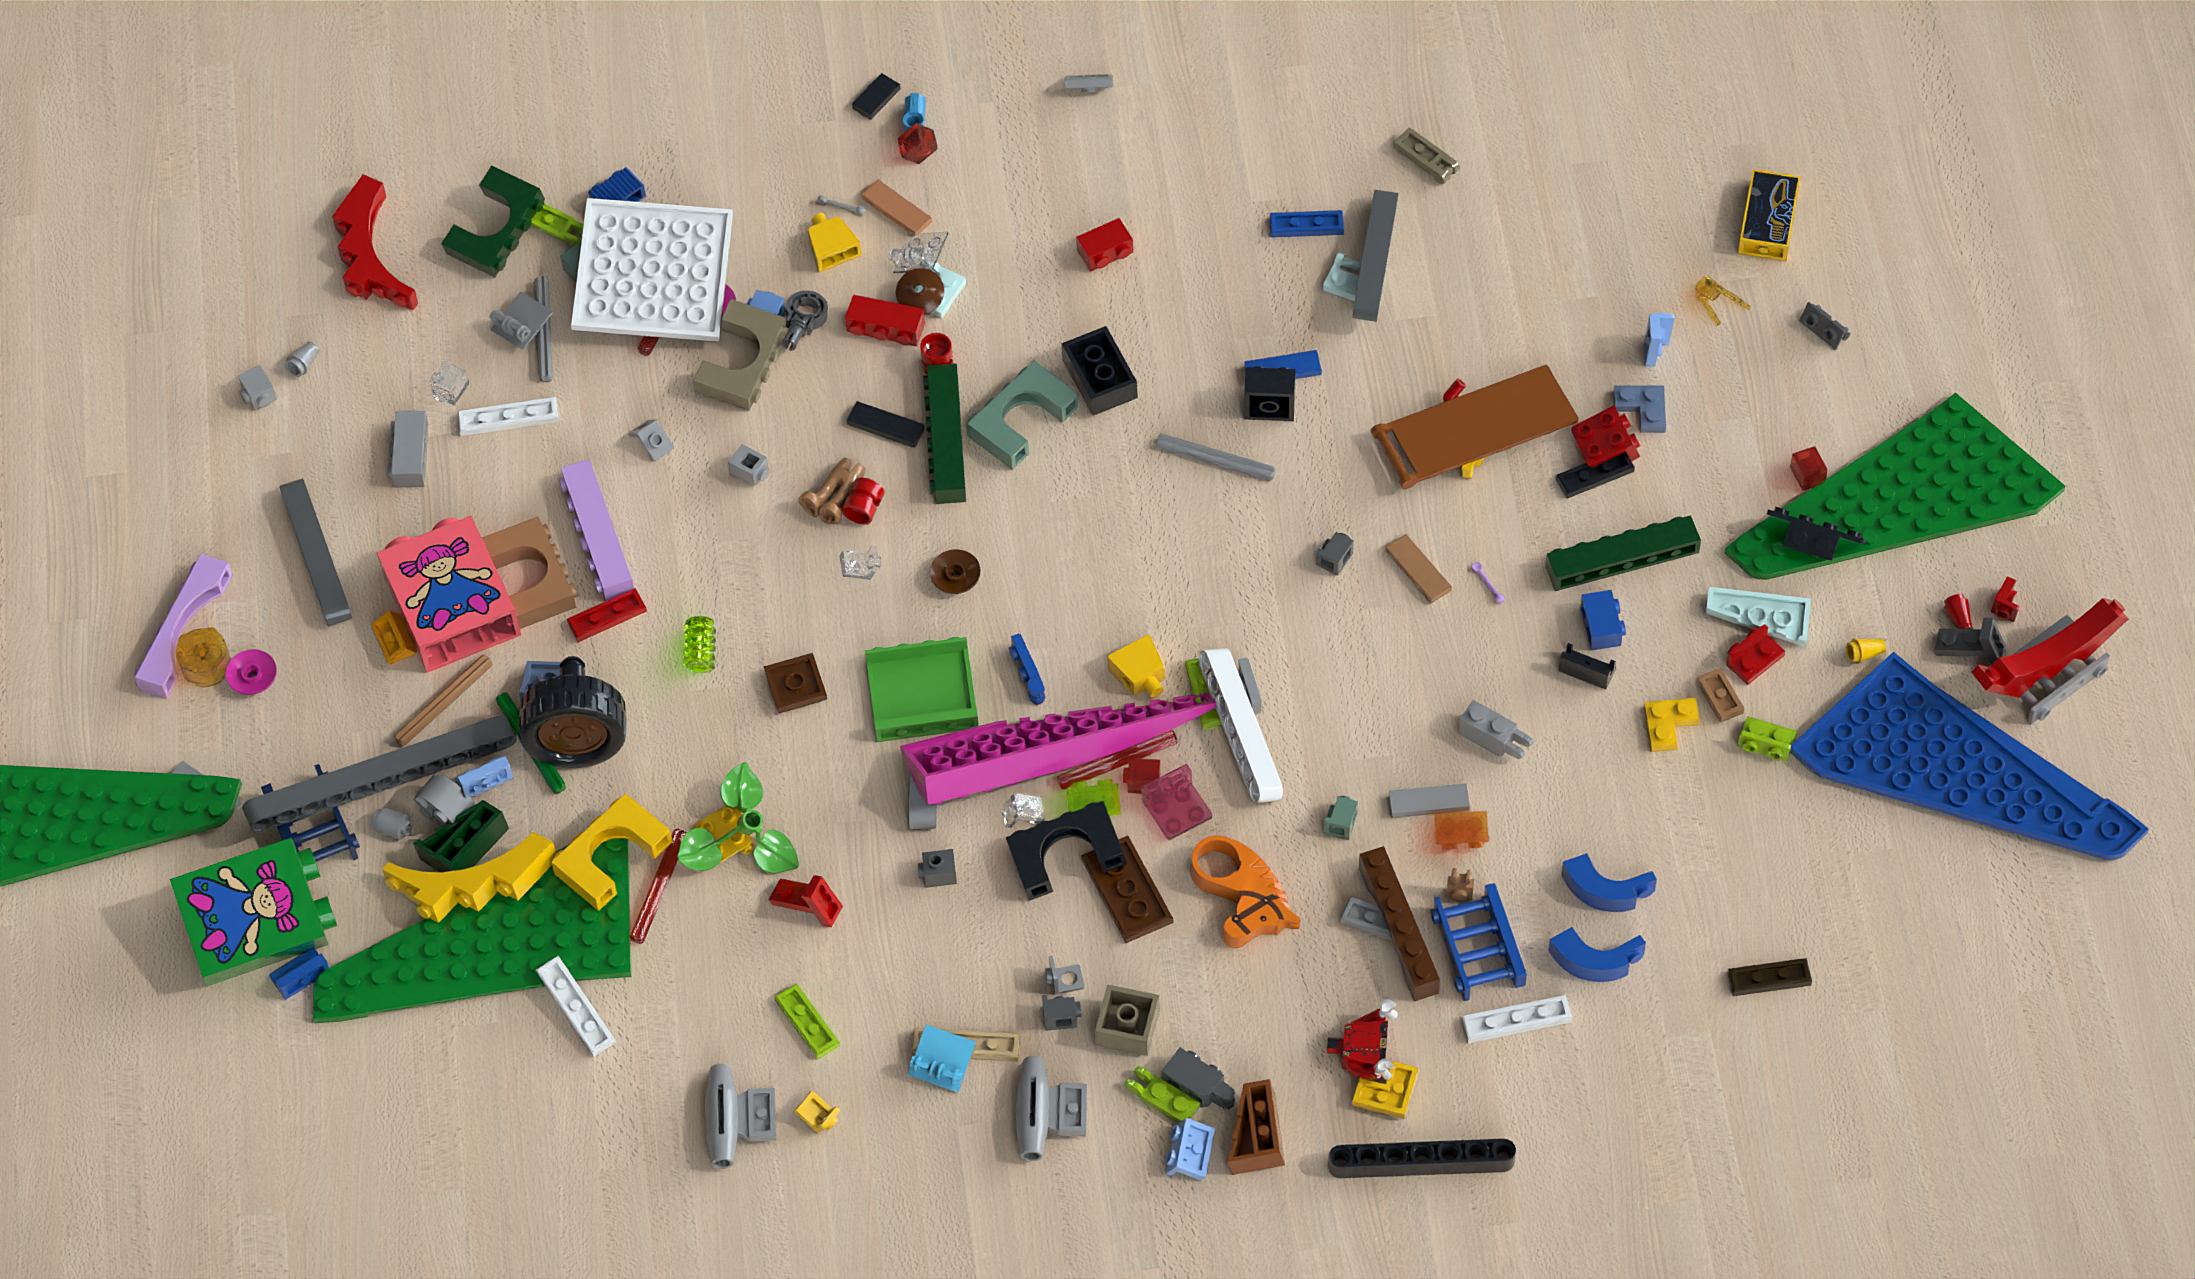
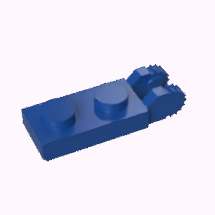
[1008,633,1045,705]

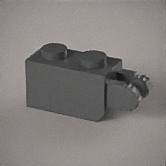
[1161,1047,1235,1110]

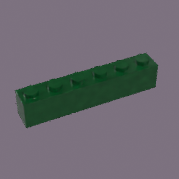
[923,363,966,504]
[1545,515,1701,591]

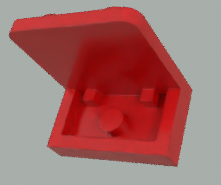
[1571,405,1641,468]

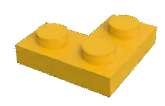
[1644,697,1700,752]
[1352,1061,1419,1119]

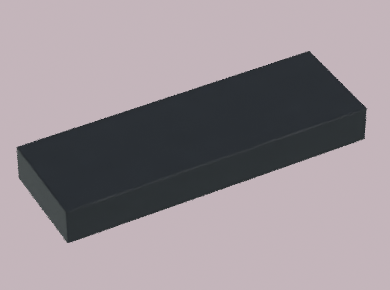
[847,401,925,448]
[1556,451,1635,499]

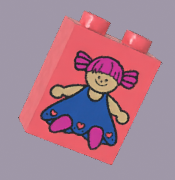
[377,516,521,673]

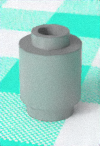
[371,808,412,839]

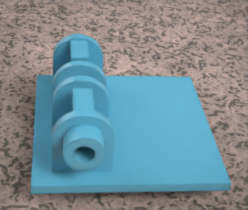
[908,1024,976,1092]

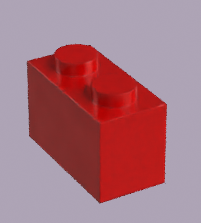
[1076,218,1133,272]

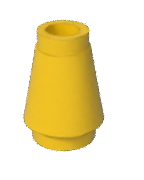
[1846,638,1886,664]

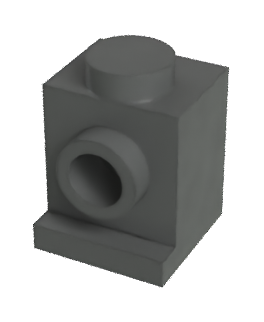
[1316,532,1354,576]
[1042,995,1082,1031]

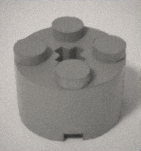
[413,772,475,828]

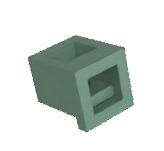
[1324,796,1358,840]

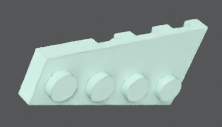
[1706,587,1811,647]

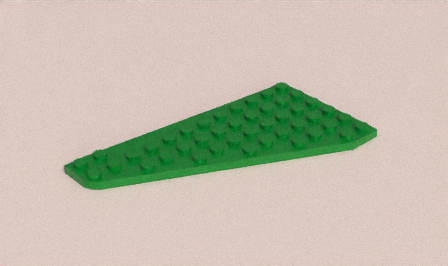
[1725,392,2066,580]

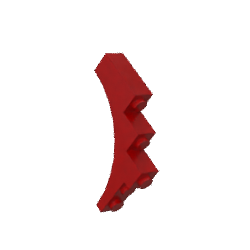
[332,174,418,310]

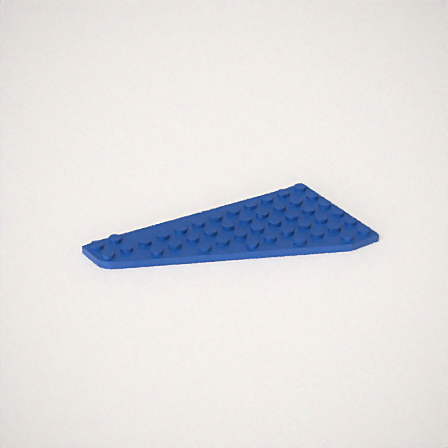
[1790,652,2149,860]

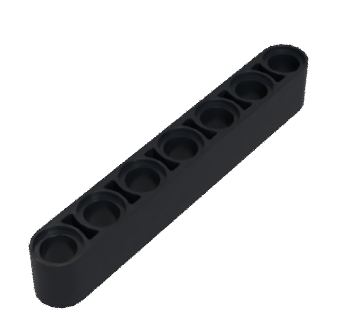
[1328,1138,1516,1178]

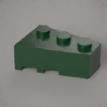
[413,800,509,872]

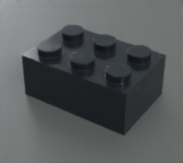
[1061,326,1138,416]

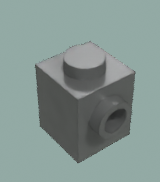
[918,849,957,888]

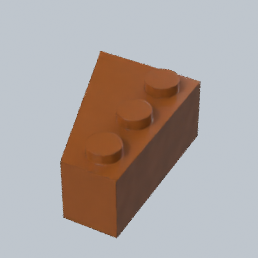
[1227,1079,1285,1175]

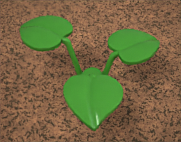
[677,762,799,873]

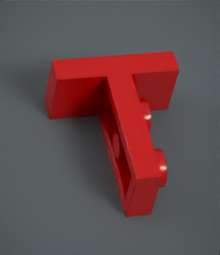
[768,875,843,928]

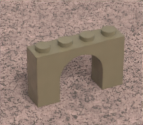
[693,299,789,411]

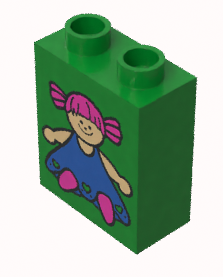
[170,838,337,986]

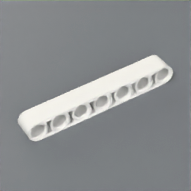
[1199,648,1283,803]

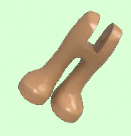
[798,457,866,525]

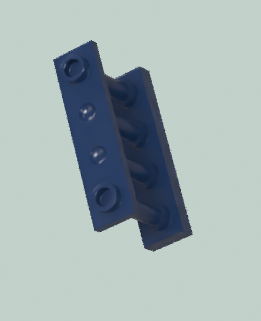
[261,764,360,862]

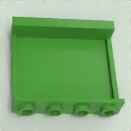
[865,637,979,742]

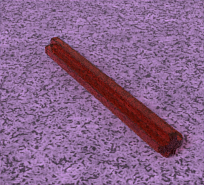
[1057,730,1177,789]
[630,828,687,944]

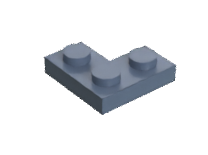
[1614,385,1666,433]

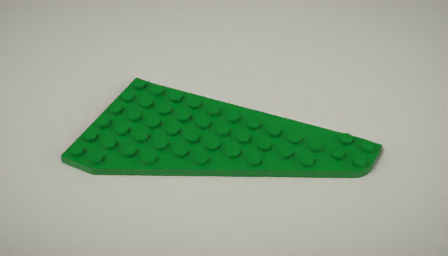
[0,765,242,887]
[313,838,632,1023]

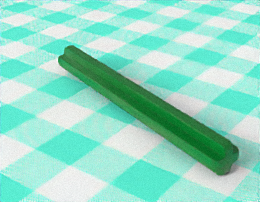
[496,692,566,794]

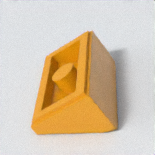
[370,610,417,665]

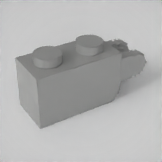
[1458,700,1533,759]

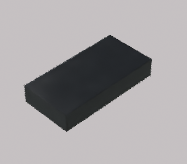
[852,73,901,120]

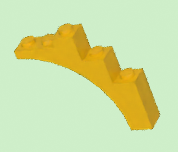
[382,832,557,923]

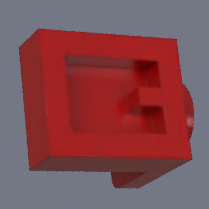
[1991,576,2020,622]

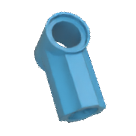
[903,93,926,143]

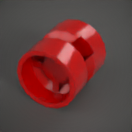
[920,333,953,375]
[842,477,885,525]

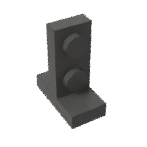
[1934,618,2006,665]

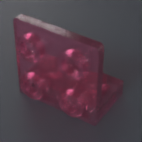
[1142,763,1212,840]

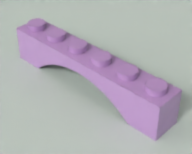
[135,554,233,699]

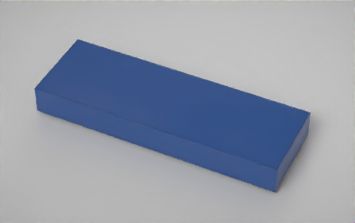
[1270,210,1344,238]
[1244,350,1322,379]

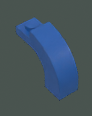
[1562,853,1657,912]
[1549,927,1646,982]

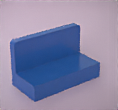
[270,949,329,1000]

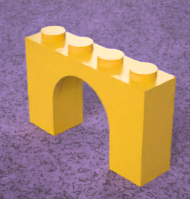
[551,793,673,911]

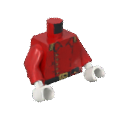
[1327,999,1398,1080]

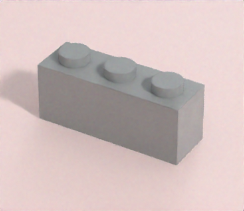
[388,411,429,488]

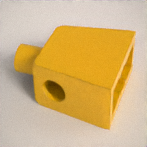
[808,213,862,273]
[1107,634,1165,698]

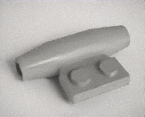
[1016,1056,1087,1161]
[705,1064,776,1169]

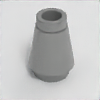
[285,342,319,377]

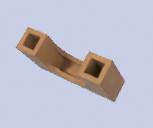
[482,516,578,629]

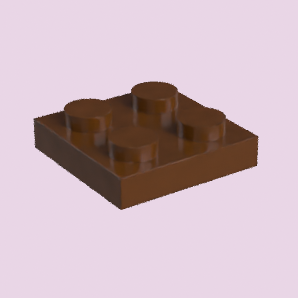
[764,653,827,714]

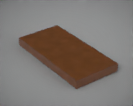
[1081,835,1173,943]

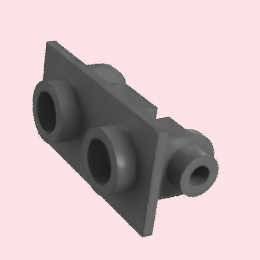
[1799,302,1850,350]

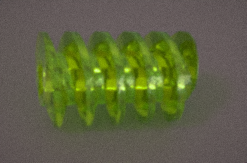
[683,616,716,673]

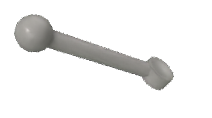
[817,196,865,215]

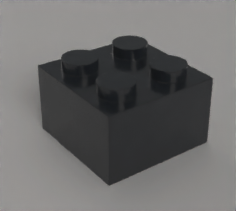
[1244,366,1296,421]

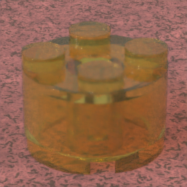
[176,627,231,687]

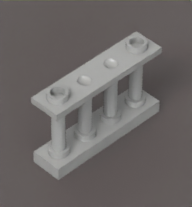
[2014,615,2110,725]

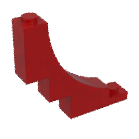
[1971,598,2129,698]

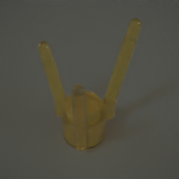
[1695,275,1751,325]

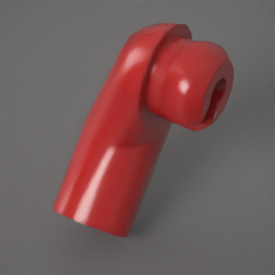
[1443,378,1466,402]

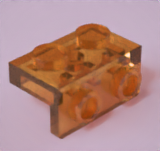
[1434,811,1490,850]

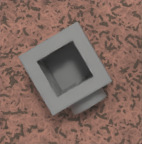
[238,365,277,410]

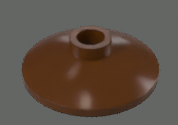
[896,268,944,315]
[930,549,981,594]

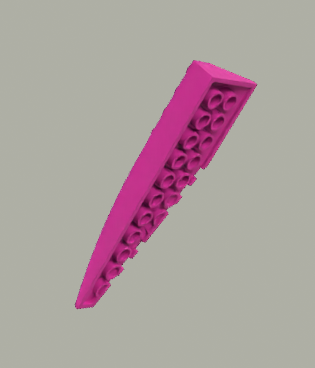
[900,693,1217,805]

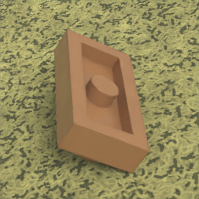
[1697,668,1745,722]

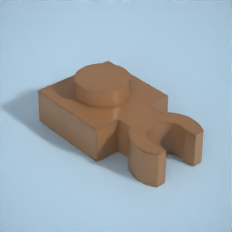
[1446,868,1474,901]

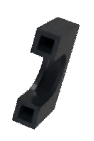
[1005,801,1127,901]

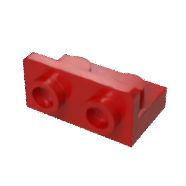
[1726,624,1785,685]

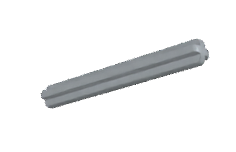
[535,276,553,382]
[1156,433,1276,481]

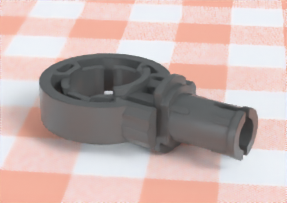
[781,291,828,351]

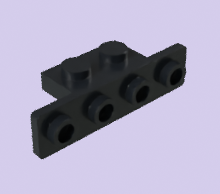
[1767,506,1867,561]

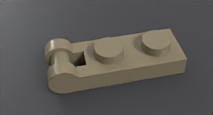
[1393,127,1460,184]

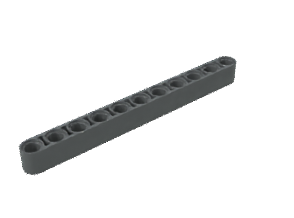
[242,715,517,832]

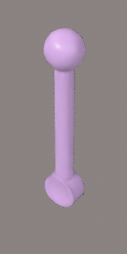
[1472,562,1505,603]

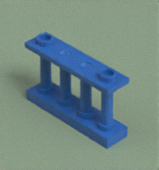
[1430,883,1527,1001]

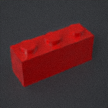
[845,294,925,346]

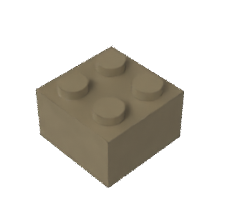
[1095,984,1160,1056]

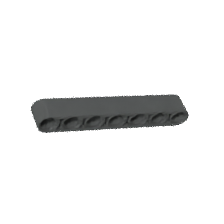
[1352,189,1399,322]
[279,478,352,626]

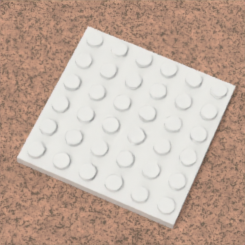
[571,198,733,342]

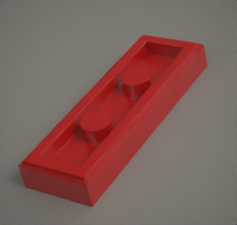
[567,588,647,642]

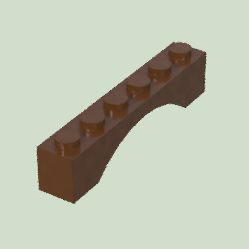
[1359,846,1440,1002]

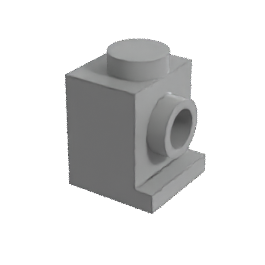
[728,444,769,486]

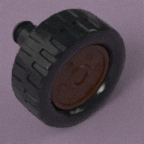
[519,656,627,768]

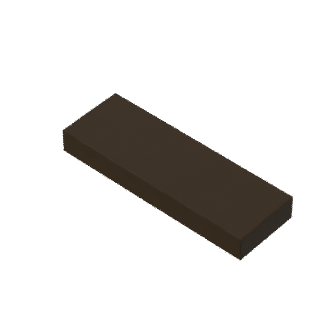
[1728,958,1812,996]

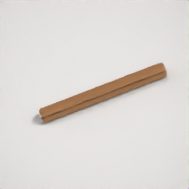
[394,654,493,746]

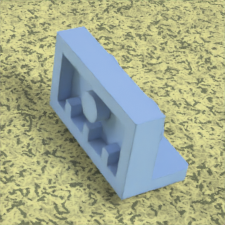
[1644,312,1674,366]
[456,756,513,798]
[1165,1118,1215,1180]

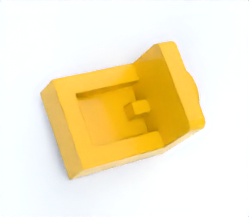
[793,1090,840,1133]

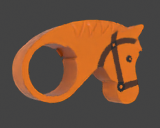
[1190,835,1301,948]

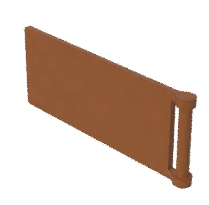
[1371,365,1579,489]

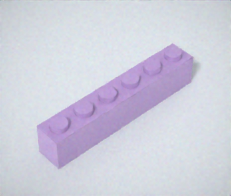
[559,459,634,601]

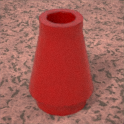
[1944,594,1973,629]

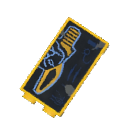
[1738,169,1801,261]

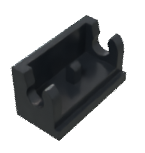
[1559,643,1616,690]

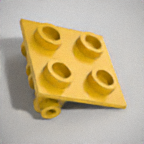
[694,805,754,864]

